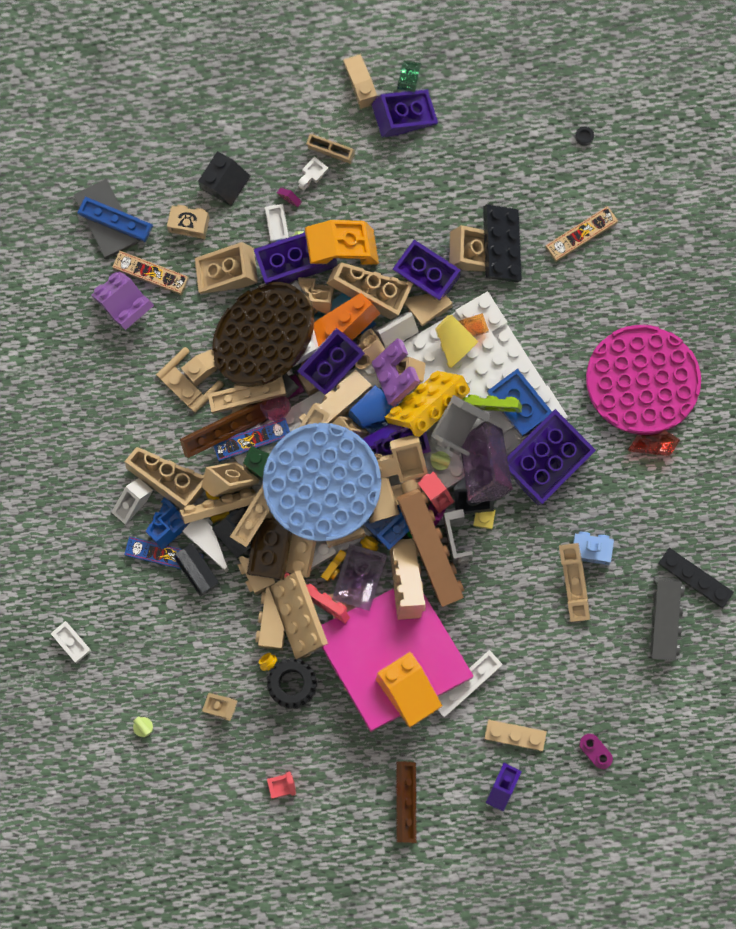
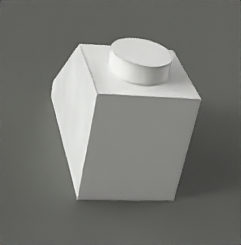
[112,478,153,525]

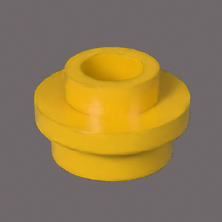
[360,535,379,552]
[259,653,277,671]

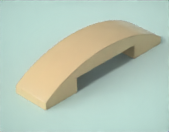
[559,543,590,622]

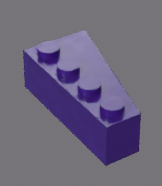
[363,424,431,456]

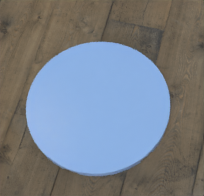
[263,423,381,541]

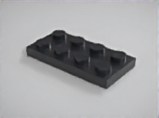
[483,204,522,283]

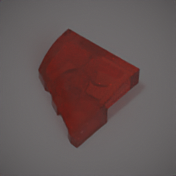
[628,430,680,456]

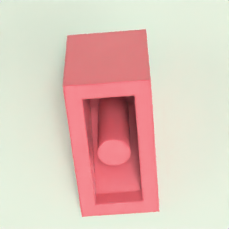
[418,471,454,513]

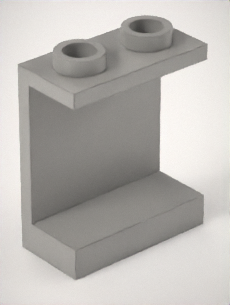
[431,395,491,456]
[443,509,473,567]

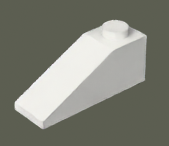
[183,518,229,572]

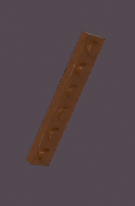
[179,397,284,458]

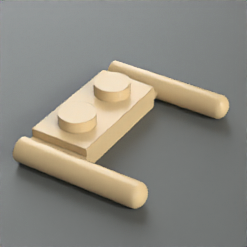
[156,347,224,413]

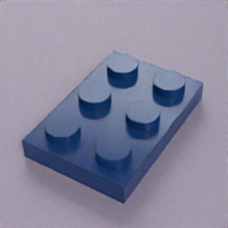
[487,368,552,437]

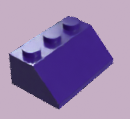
[392,240,461,301]
[298,328,365,395]

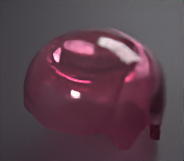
[260,396,291,421]

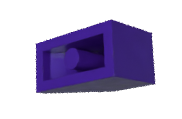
[486,763,522,812]

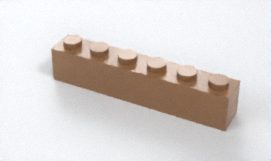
[396,488,464,607]

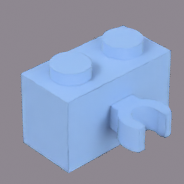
[573,532,614,565]

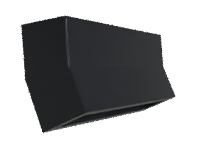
[173,543,220,597]

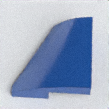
[348,385,396,429]
[146,497,189,550]

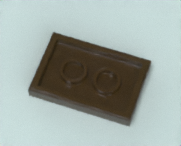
[247,518,292,580]

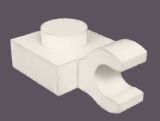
[298,157,328,191]

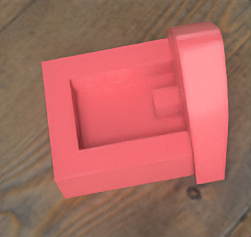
[267,772,296,799]

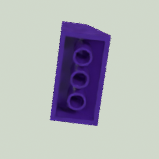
[253,232,338,284]

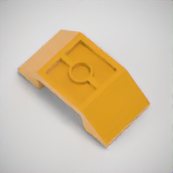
[305,220,379,265]

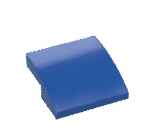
[363,505,409,550]

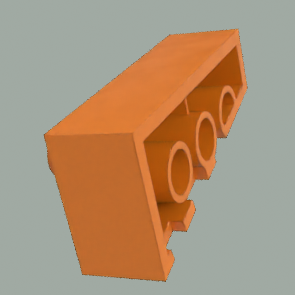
[314,293,381,346]

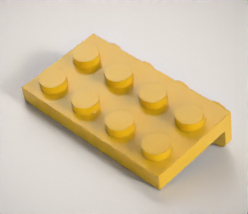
[385,371,470,437]

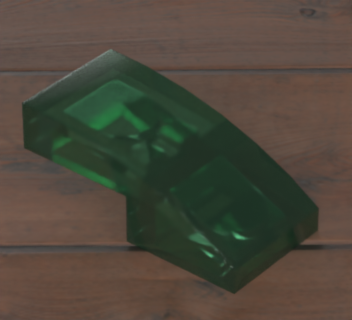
[397,60,421,92]

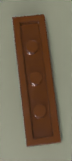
[396,761,416,843]

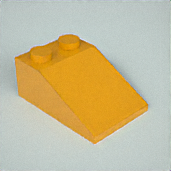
[376,652,442,728]

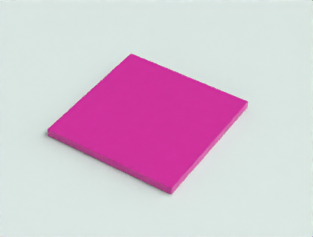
[321,588,474,732]

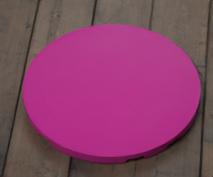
[586,325,701,435]

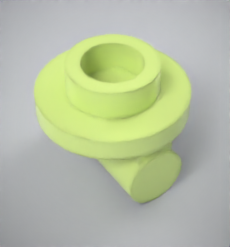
[430,451,451,471]
[133,717,153,737]

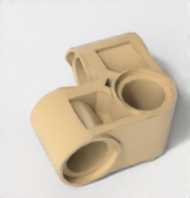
[355,328,385,369]

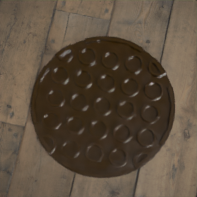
[212,282,314,387]

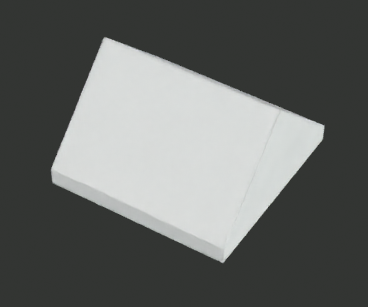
[374,312,419,349]

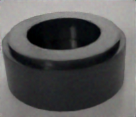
[575,126,594,146]

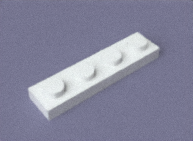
[438,650,503,718]

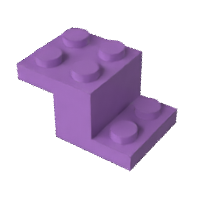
[91,271,154,330]

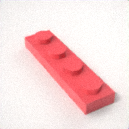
[284,572,350,623]

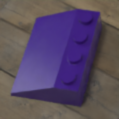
[501,409,596,506]

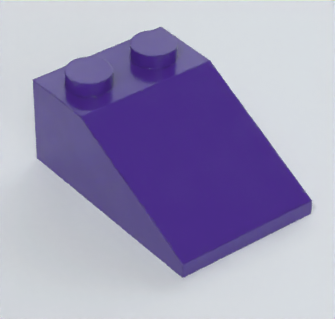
[371,89,438,138]

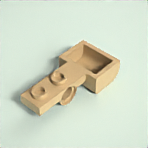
[374,436,428,483]
[369,473,437,523]

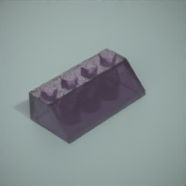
[461,421,513,503]

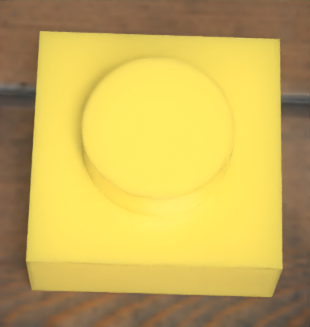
[473,510,496,530]

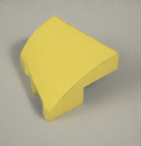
[435,315,478,368]

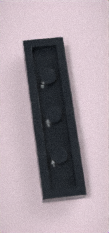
[658,547,734,609]

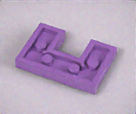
[372,338,421,406]

